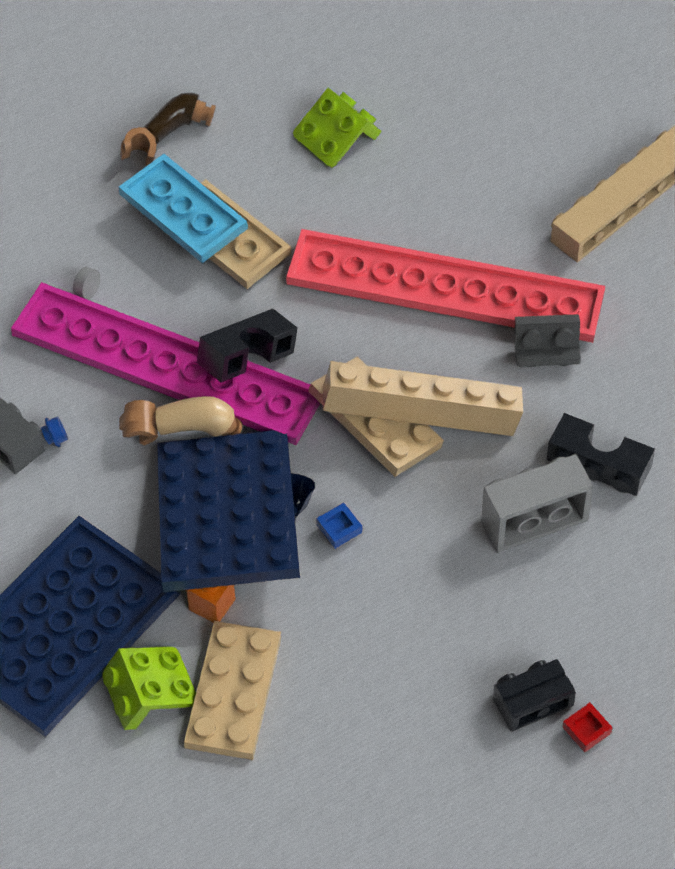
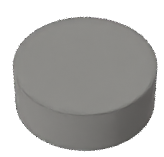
[73,267,100,300]

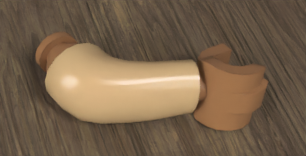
[119,396,243,446]

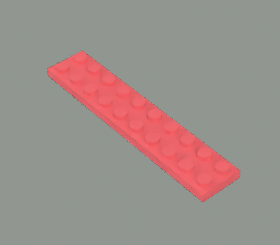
[286,229,606,343]

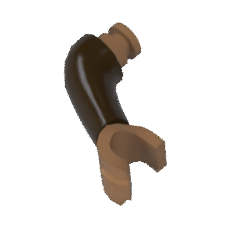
[120,92,216,166]

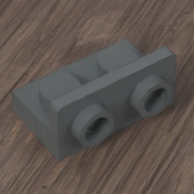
[514,314,581,367]

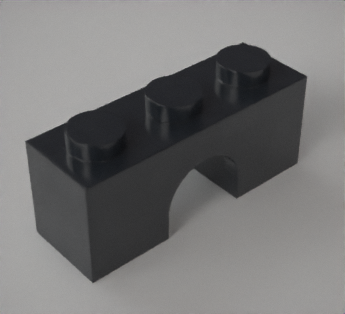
[197,308,298,383]
[546,413,655,496]

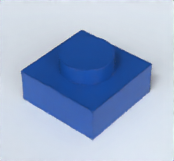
[316,503,363,549]

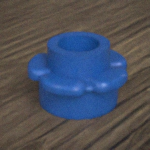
[41,416,68,447]

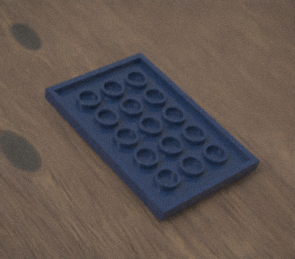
[157,430,300,592]
[0,516,181,737]

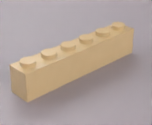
[551,126,675,263]
[323,361,523,436]

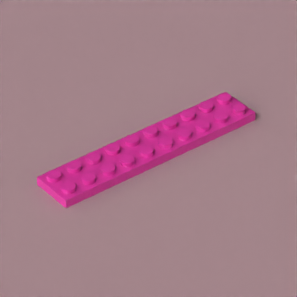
[11,282,320,446]

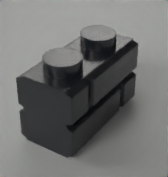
[493,659,576,732]

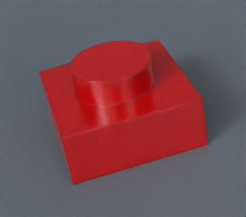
[562,702,613,752]

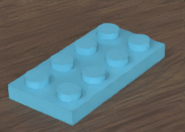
[119,154,248,263]

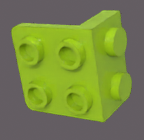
[293,87,382,167]
[103,647,196,730]

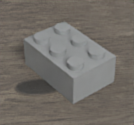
[481,454,593,553]

